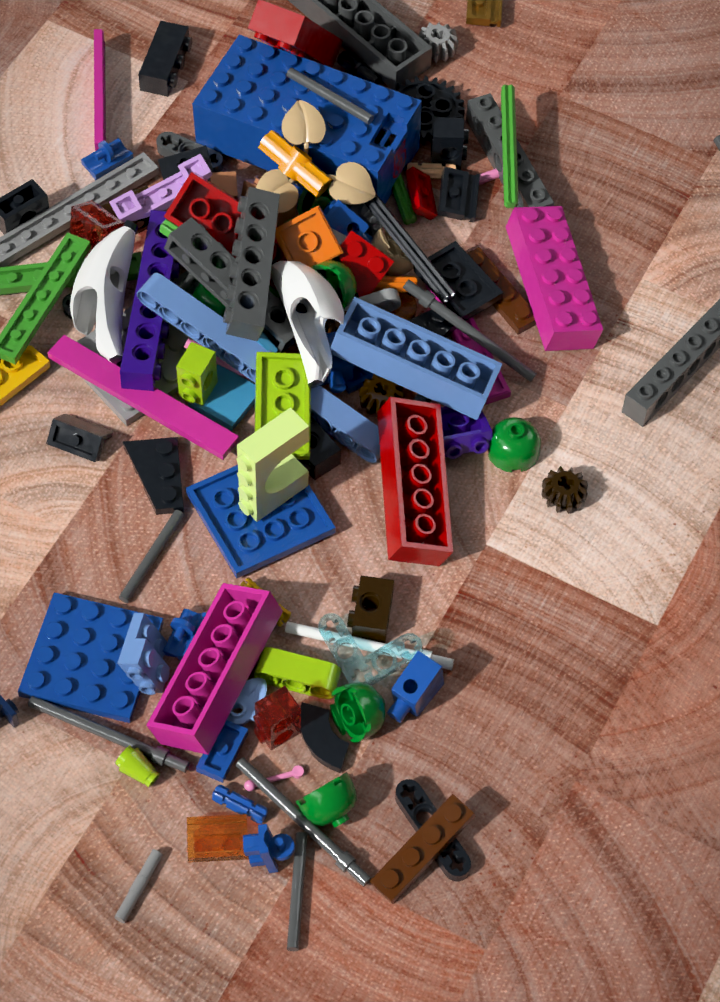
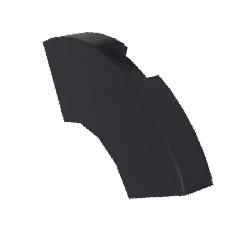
[299,702,349,773]

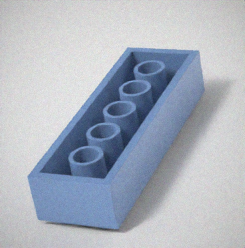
[330,297,503,420]

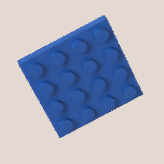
[186,465,336,579]
[18,592,164,723]

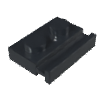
[438,167,480,223]

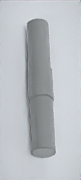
[114,849,163,923]

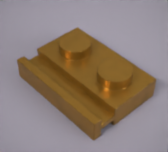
[466,0,502,27]

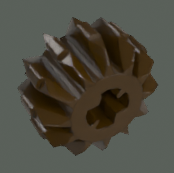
[359,374,405,418]
[541,466,588,514]

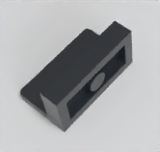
[46,414,113,462]

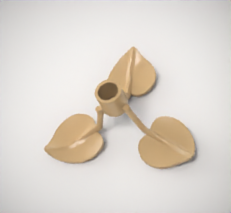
[256,100,375,213]

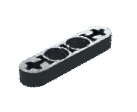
[395,779,471,882]

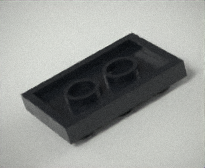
[414,241,504,321]

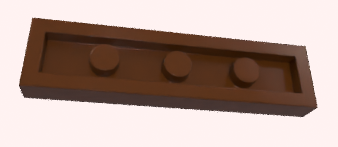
[467,247,536,335]
[370,794,476,904]

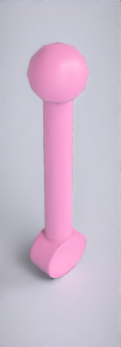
[244,765,304,791]

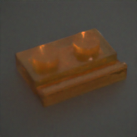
[187,814,249,863]

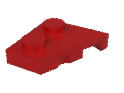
[338,230,394,297]

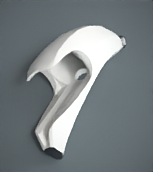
[70,220,138,364]
[270,260,344,388]

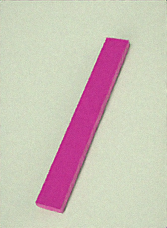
[48,335,239,460]

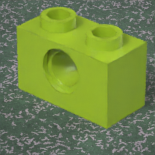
[176,342,218,406]

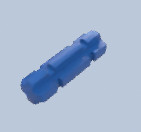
[212,785,268,824]

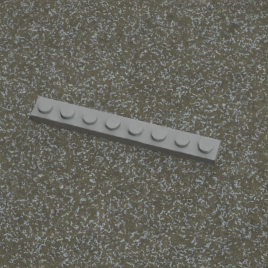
[0,152,159,267]

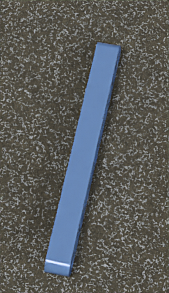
[137,273,380,463]

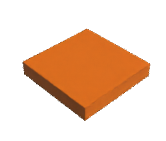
[275,205,344,267]

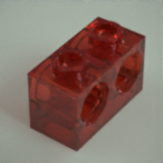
[70,200,124,249]
[253,686,301,750]

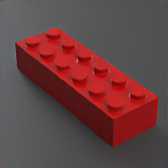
[248,0,343,68]
[164,172,287,290]
[377,397,453,566]

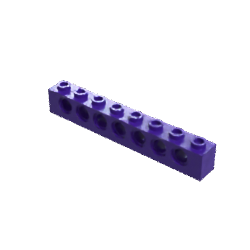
[120,210,180,391]

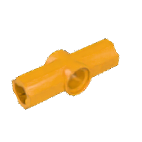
[258,130,332,197]

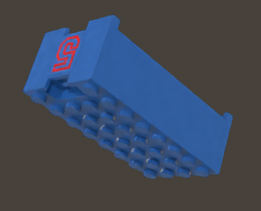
[192,34,422,204]

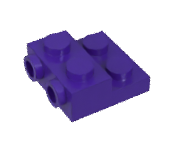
[441,406,492,459]

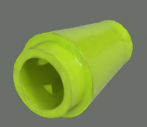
[115,745,160,788]

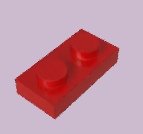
[406,167,438,221]

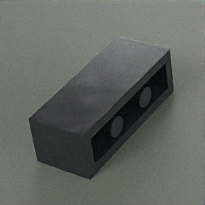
[138,21,192,97]

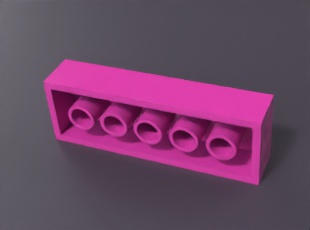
[506,206,603,351]
[146,583,283,755]

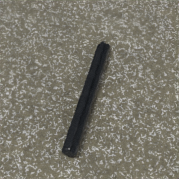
[364,193,456,303]

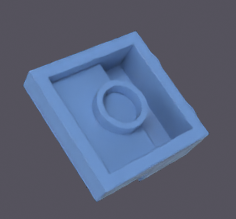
[117,613,170,695]

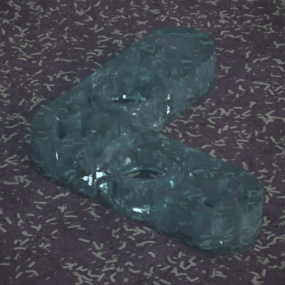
[318,613,423,686]

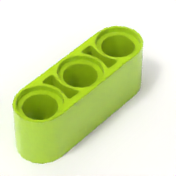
[253,647,342,699]

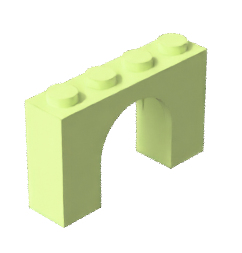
[236,407,309,522]

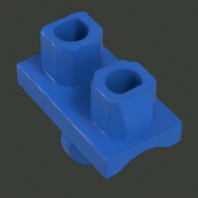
[81,138,134,181]
[163,608,206,661]
[243,824,295,873]

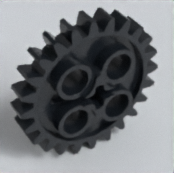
[391,76,465,145]

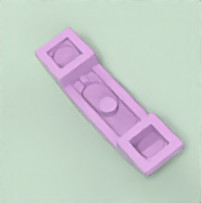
[109,154,212,223]

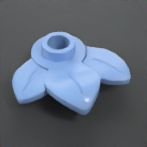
[227,678,275,726]

